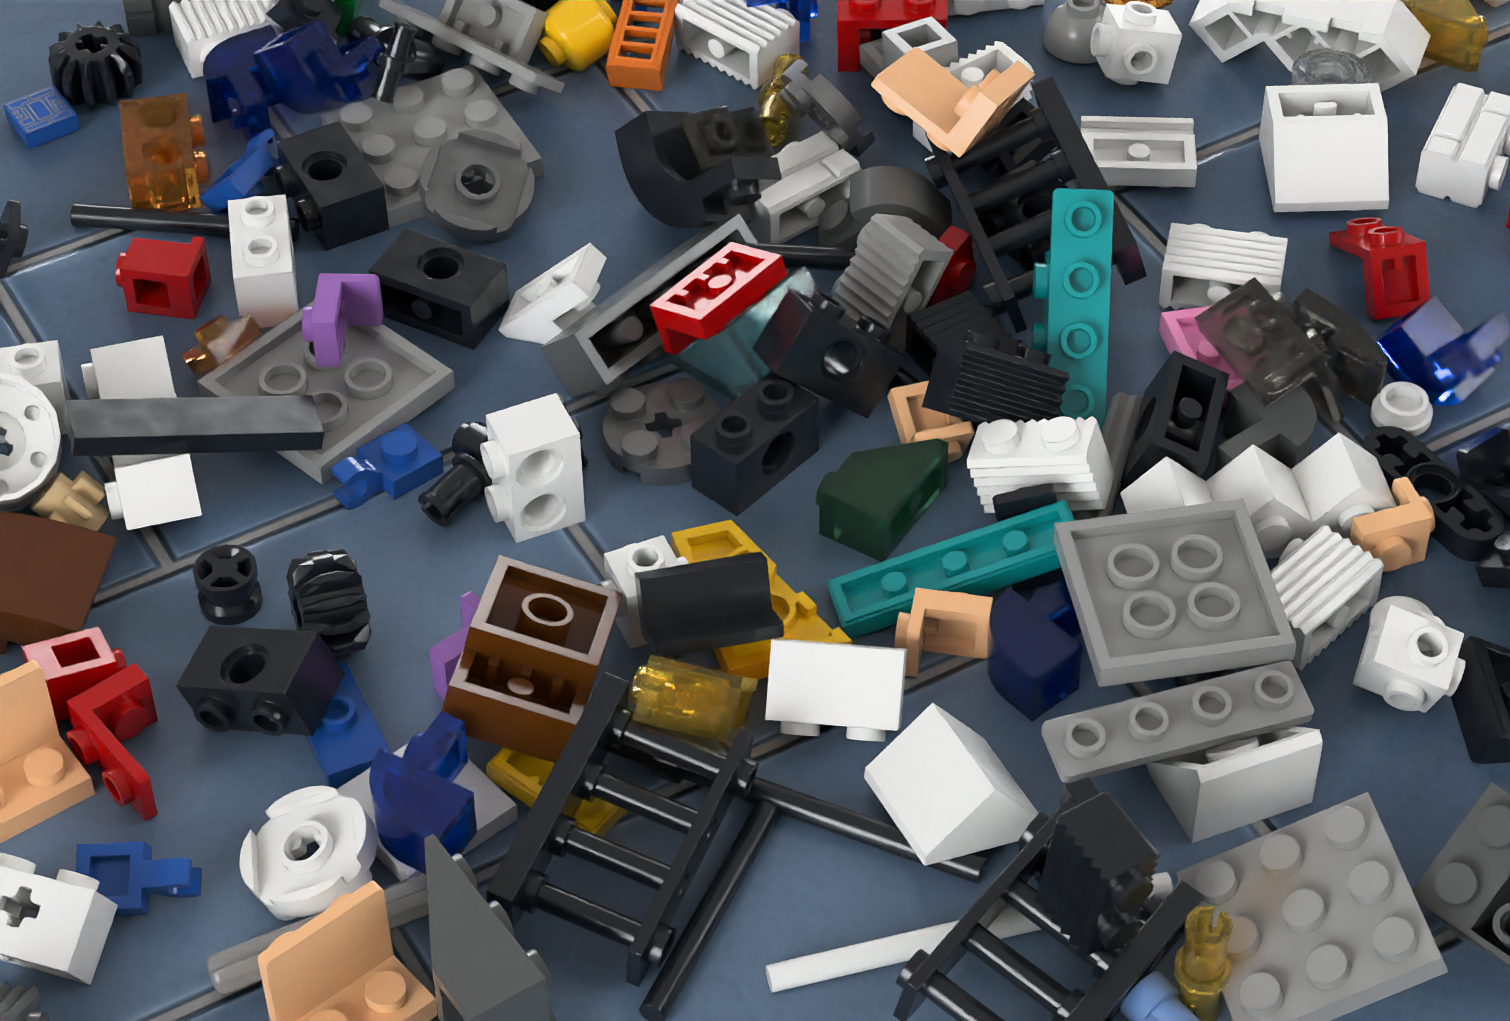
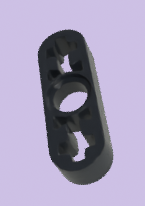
[1363,426,1505,562]

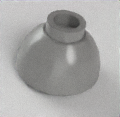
[1043,0,1105,64]

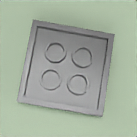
[321,64,543,228]
[197,300,455,485]
[1053,498,1296,687]
[1176,792,1448,1021]

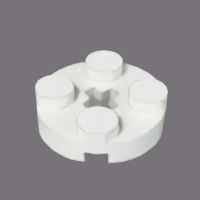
[240,785,377,921]

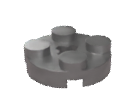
[778,59,876,157]
[419,129,535,243]
[603,378,721,486]

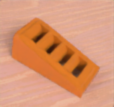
[606,0,680,92]

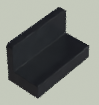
[634,551,784,658]

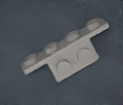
[378,0,565,96]
[1041,660,1314,784]

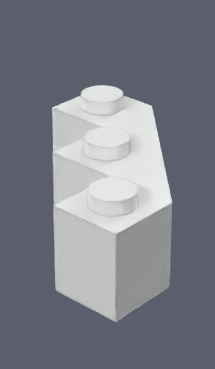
[1189,0,1431,92]
[81,335,202,530]
[1120,433,1397,559]

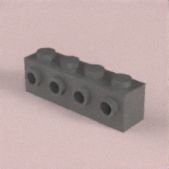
[540,213,758,398]

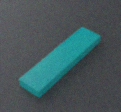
[825,499,1075,639]

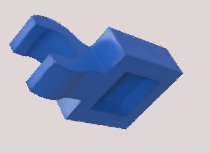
[199,128,280,213]
[331,423,444,510]
[75,841,202,916]

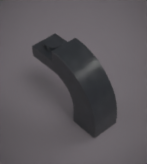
[614,111,782,228]

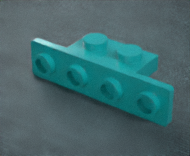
[1031,188,1114,431]

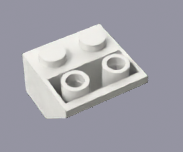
[1259,83,1389,213]

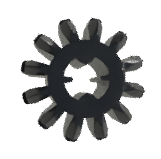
[48,21,143,110]
[286,549,372,659]

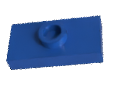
[305,662,391,788]

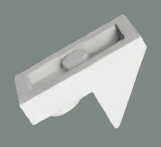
[498,243,607,344]

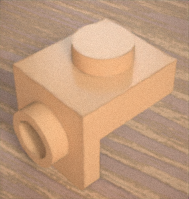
[887,380,975,466]
[1349,477,1435,572]
[894,588,993,677]

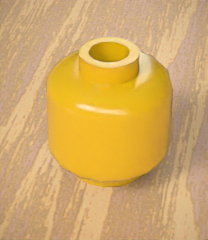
[537,0,618,72]

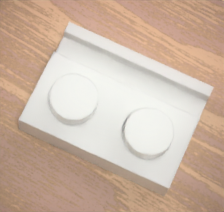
[1080,116,1197,188]

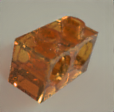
[119,93,210,210]

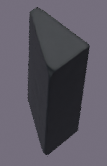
[1451,636,1510,764]

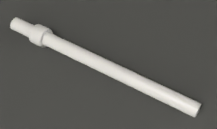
[765,872,1173,993]

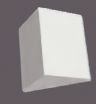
[864,703,1039,866]
[1146,726,1323,843]

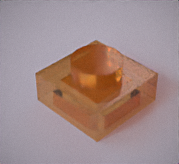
[181,313,263,374]

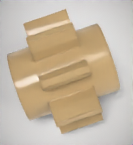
[30,470,110,531]

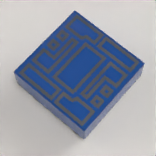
[3,85,80,149]

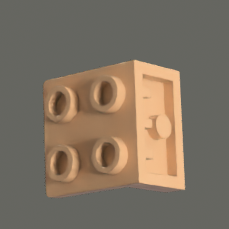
[871,47,1036,158]
[0,660,95,844]
[258,881,438,1021]

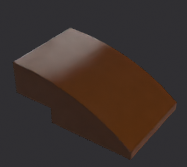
[0,511,118,655]
[438,555,623,763]

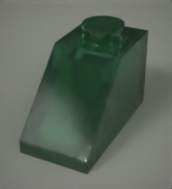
[815,438,949,562]

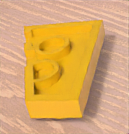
[671,520,853,686]

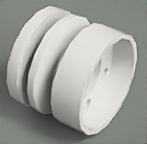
[0,372,62,512]

